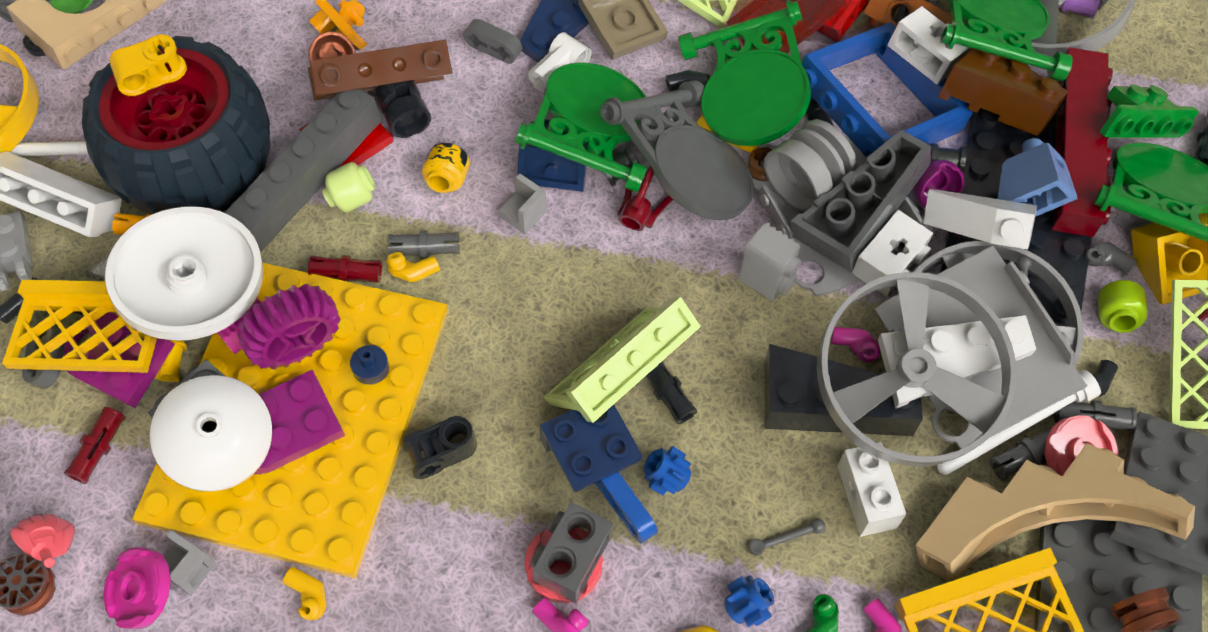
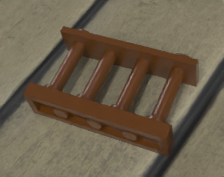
[307,39,453,101]

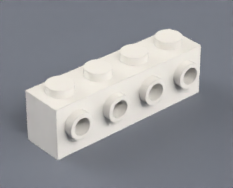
[0,151,122,237]

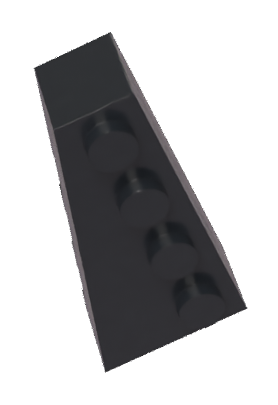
[764,344,923,436]

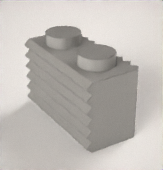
[739,223,802,302]

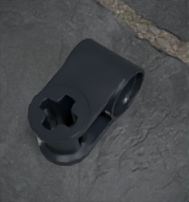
[401,416,477,479]

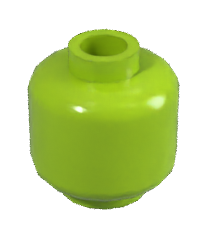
[1097,280,1148,333]

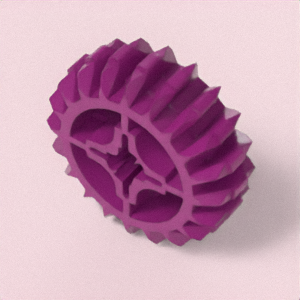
[237,284,341,369]

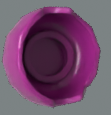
[913,160,965,210]

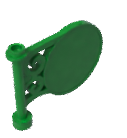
[678,0,811,146]
[940,0,1073,81]
[515,62,647,192]
[1094,142,1208,242]

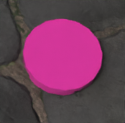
[103,547,171,629]

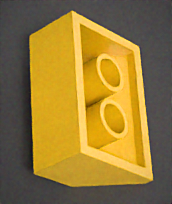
[1131,213,1208,305]

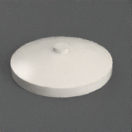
[105,207,263,341]

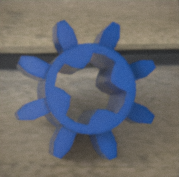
[644,446,691,496]
[724,575,775,627]

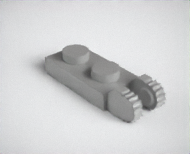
[0,210,33,291]

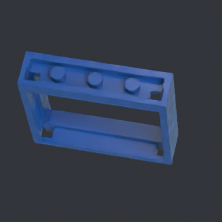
[802,22,974,158]

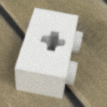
[887,6,971,85]
[852,210,933,297]
[837,442,906,537]

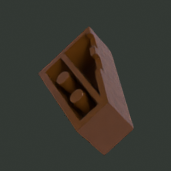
[938,49,1069,136]

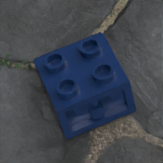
[517,119,589,192]
[540,405,642,492]

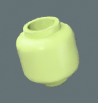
[322,162,376,213]

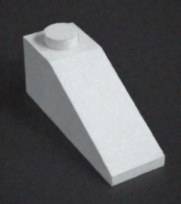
[923,189,1037,249]

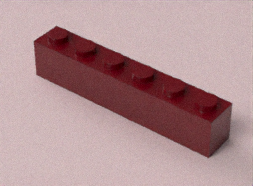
[1052,47,1113,237]

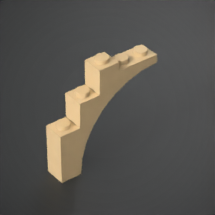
[915,443,1195,582]

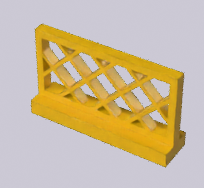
[2,280,157,373]
[894,548,1084,632]

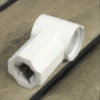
[528,32,592,93]

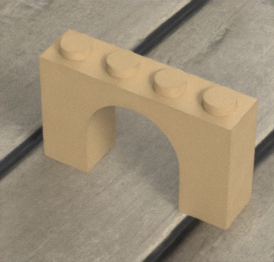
[6,0,167,70]

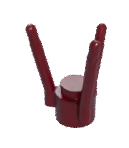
[617,160,674,231]

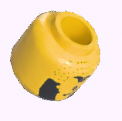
[422,142,470,193]

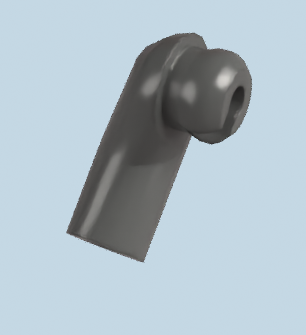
[1085,242,1137,275]

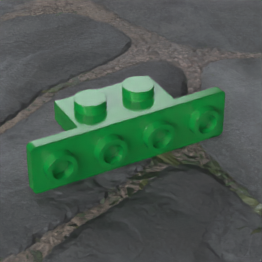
[1100,84,1199,138]

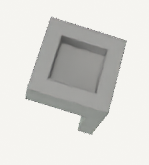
[498,174,547,234]
[163,529,216,596]

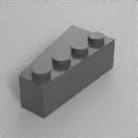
[790,130,931,272]

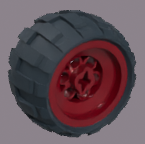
[82,36,270,214]

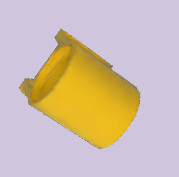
[109,34,187,96]

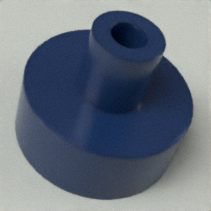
[350,345,389,385]

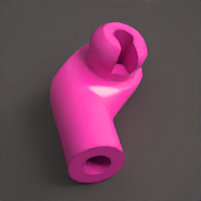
[831,327,880,363]
[532,597,588,632]
[863,598,902,632]

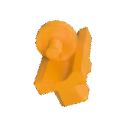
[309,0,367,50]

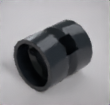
[375,80,431,138]

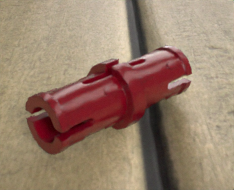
[308,255,383,283]
[64,406,126,484]

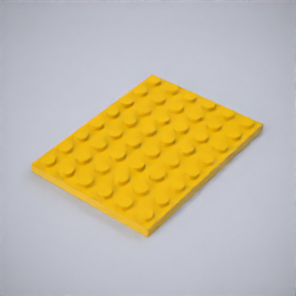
[132,263,448,579]

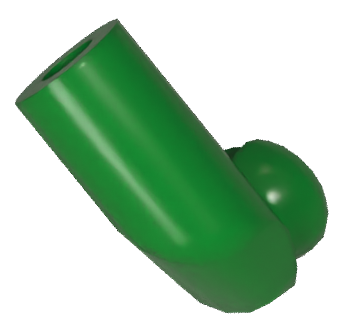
[805,594,839,632]

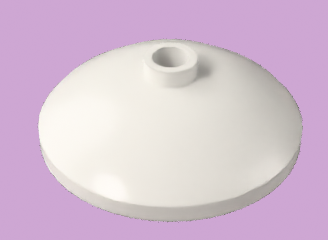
[150,375,272,492]

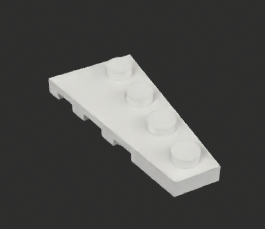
[878,315,1036,409]

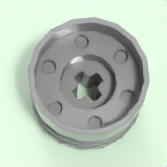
[764,119,857,212]

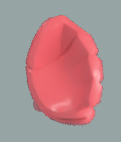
[10,514,75,568]

